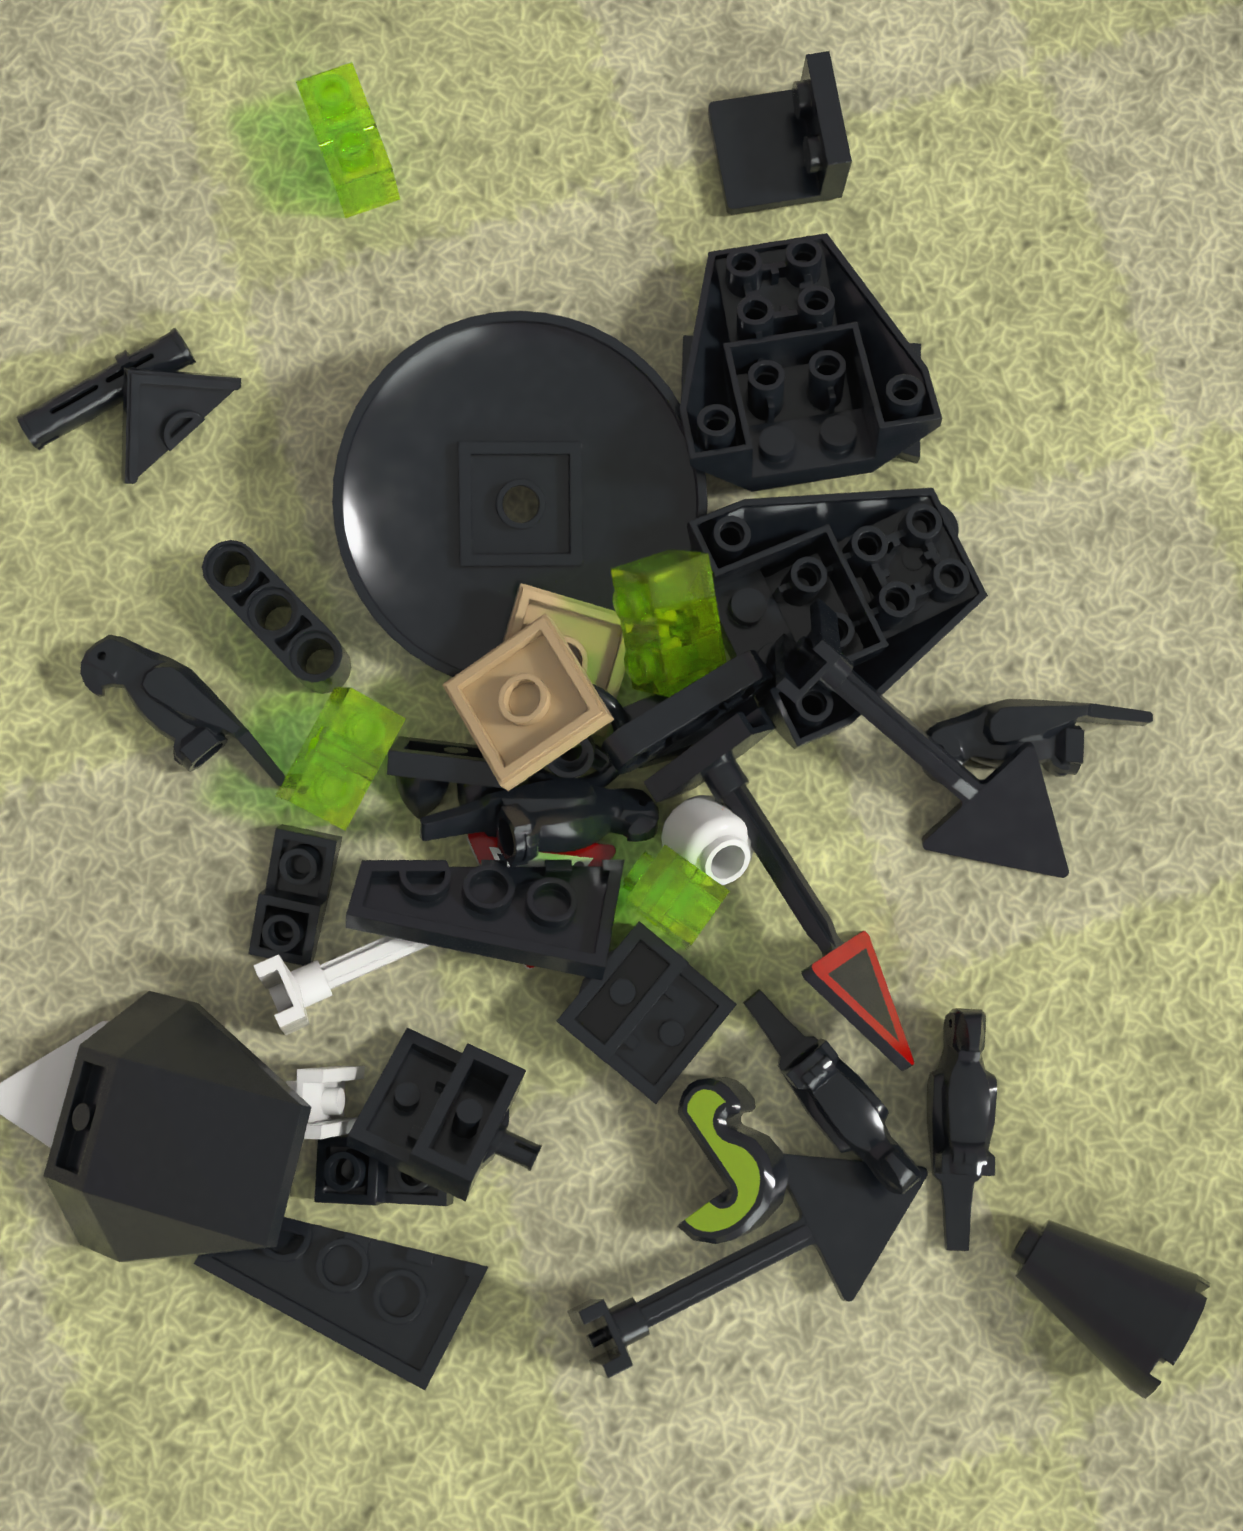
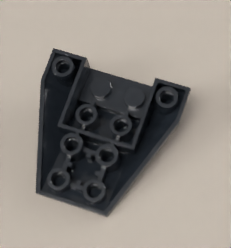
[680,233,942,492]
[687,488,988,749]
[43,991,312,1262]

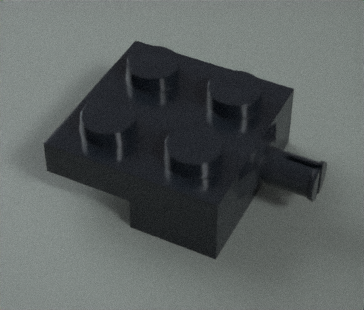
[557,921,737,1104]
[346,1028,542,1202]

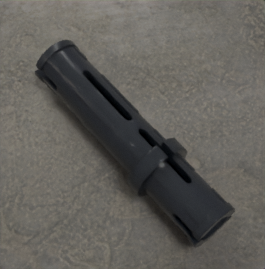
[17,328,196,451]

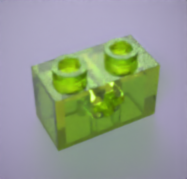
[296,62,400,218]
[611,549,726,697]
[275,687,406,831]
[623,845,730,950]

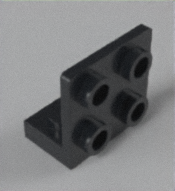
[708,51,852,215]

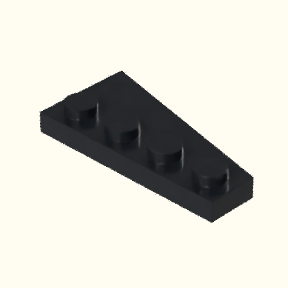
[346,859,625,980]
[194,1217,488,1390]

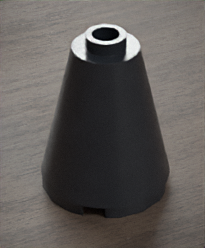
[1011,1220,1210,1399]

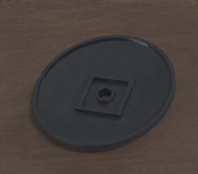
[332,311,708,677]

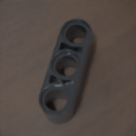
[202,540,352,694]

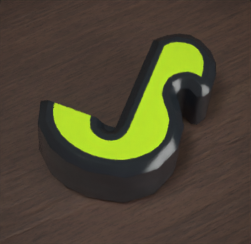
[677,1077,789,1244]

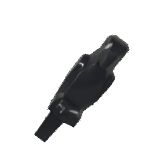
[80,635,289,789]
[921,699,1153,784]
[420,777,659,868]
[743,989,921,1195]
[927,1008,997,1251]

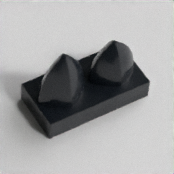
[387,736,506,819]

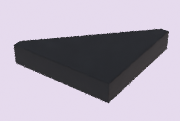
[121,367,241,484]

